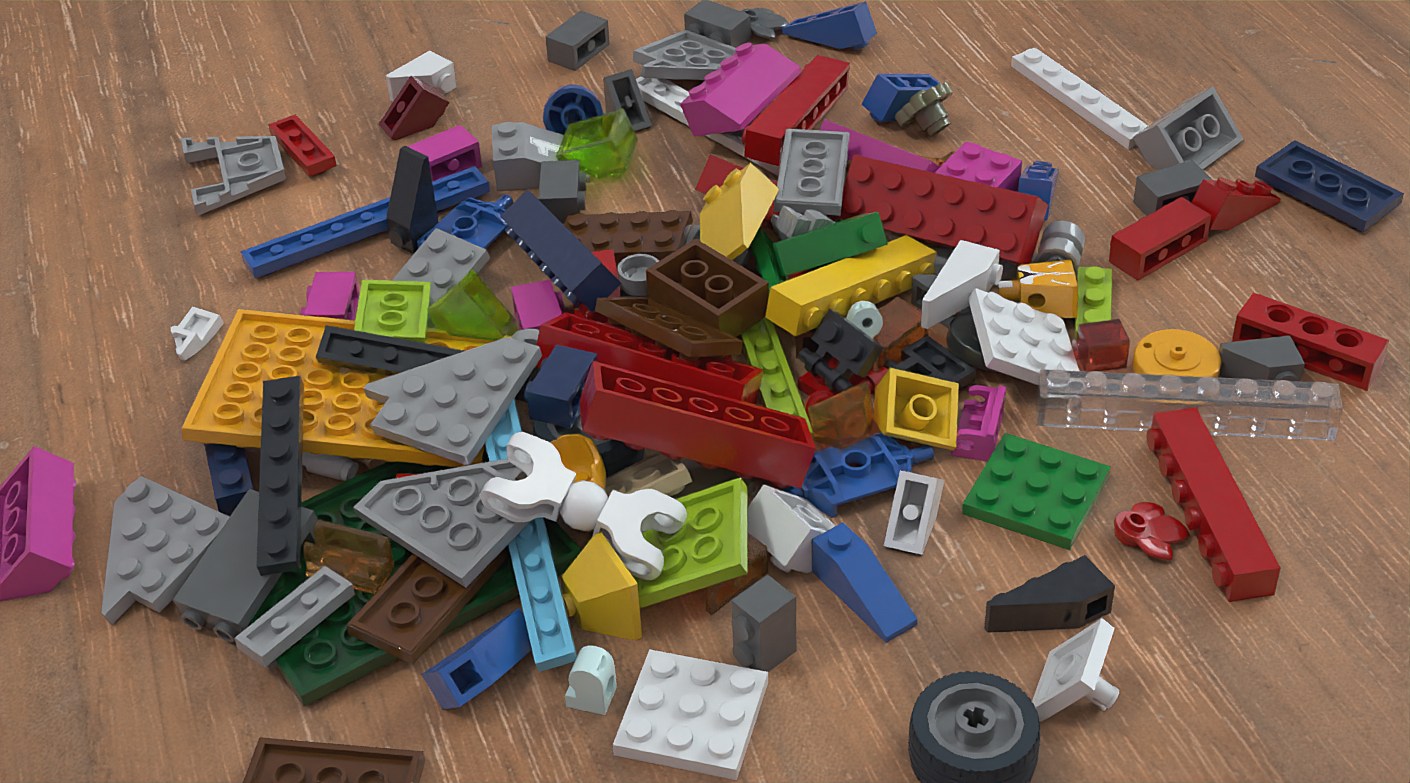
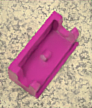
[951,385,1006,462]

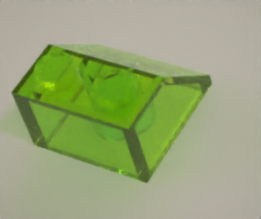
[556,109,638,179]
[427,269,516,341]

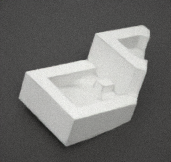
[170,306,224,361]

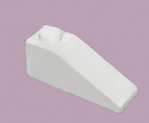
[921,240,1003,329]

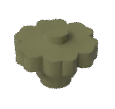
[895,82,953,137]

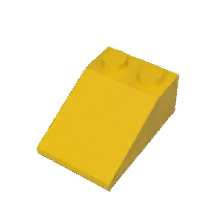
[699,163,779,260]

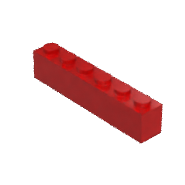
[742,55,850,166]
[1146,407,1281,602]

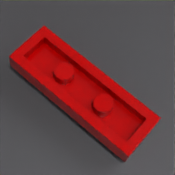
[268,114,337,177]

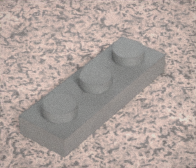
[234,566,355,668]

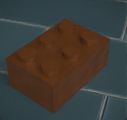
[646,238,769,337]

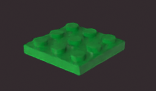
[962,433,1111,550]

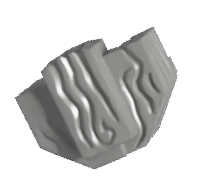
[771,206,835,241]

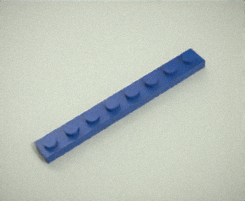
[240,166,490,278]

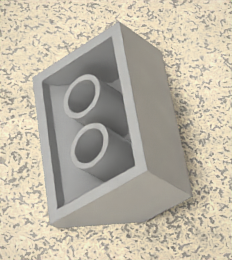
[1133,86,1244,170]

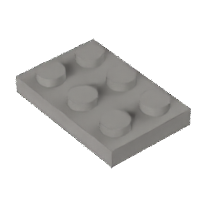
[392,228,490,328]

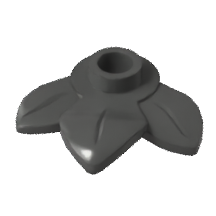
[741,8,789,39]

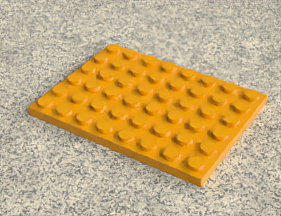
[181,309,512,467]

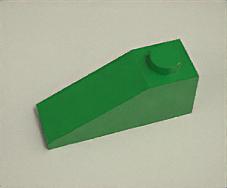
[773,212,888,276]

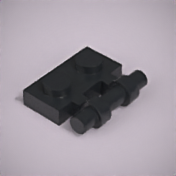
[798,308,884,397]
[883,335,976,391]

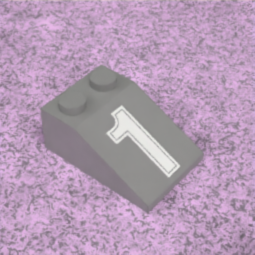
[492,122,590,191]

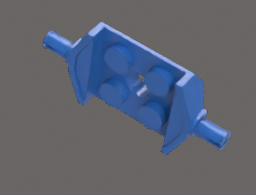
[417,194,513,249]
[781,432,934,518]

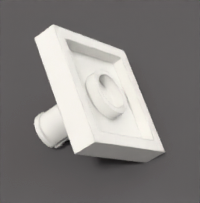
[1032,618,1119,722]

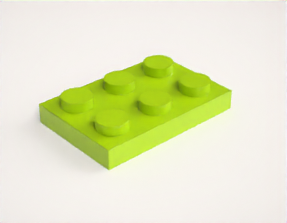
[354,280,431,343]

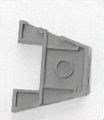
[181,136,286,215]

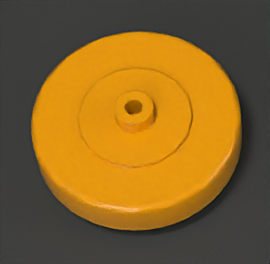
[1132,329,1221,397]

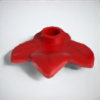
[1114,502,1190,561]

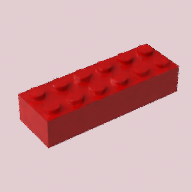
[835,154,1048,266]
[535,312,764,405]
[580,361,816,488]

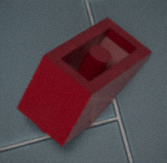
[378,76,450,140]

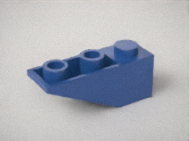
[1018,161,1059,220]
[421,608,532,709]

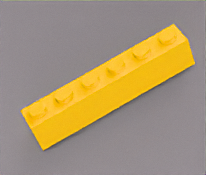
[765,235,937,336]

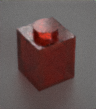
[1072,319,1130,373]

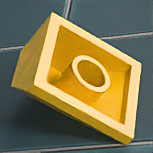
[873,368,959,450]
[561,532,642,641]

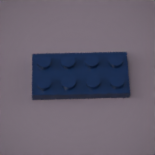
[1255,140,1404,232]

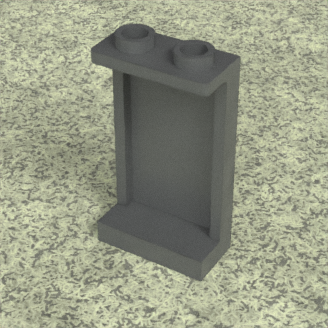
[173,489,324,642]

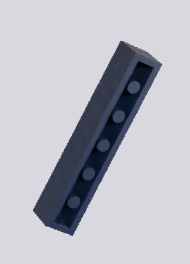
[500,189,622,312]

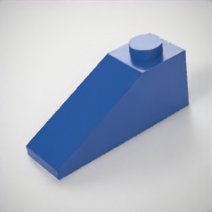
[782,1,877,50]
[861,74,940,123]
[812,522,918,643]

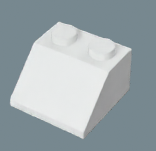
[747,485,836,573]

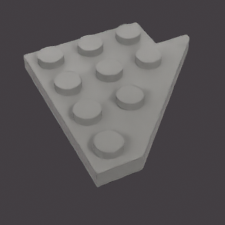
[633,30,736,80]
[363,337,542,465]
[353,459,530,588]
[101,476,229,625]

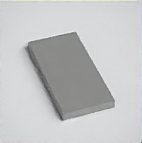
[774,129,850,216]

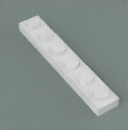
[1011,48,1148,150]

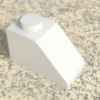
[386,51,457,102]
[884,470,944,555]

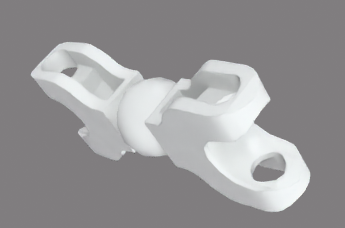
[480,432,687,580]

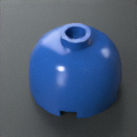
[543,84,604,143]

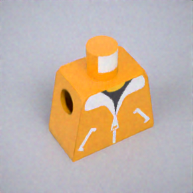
[997,260,1078,318]

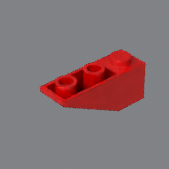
[1191,177,1281,231]

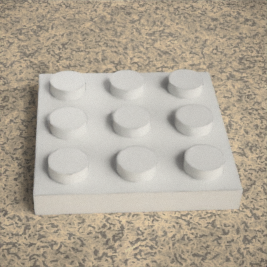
[968,288,1085,398]
[613,649,768,780]

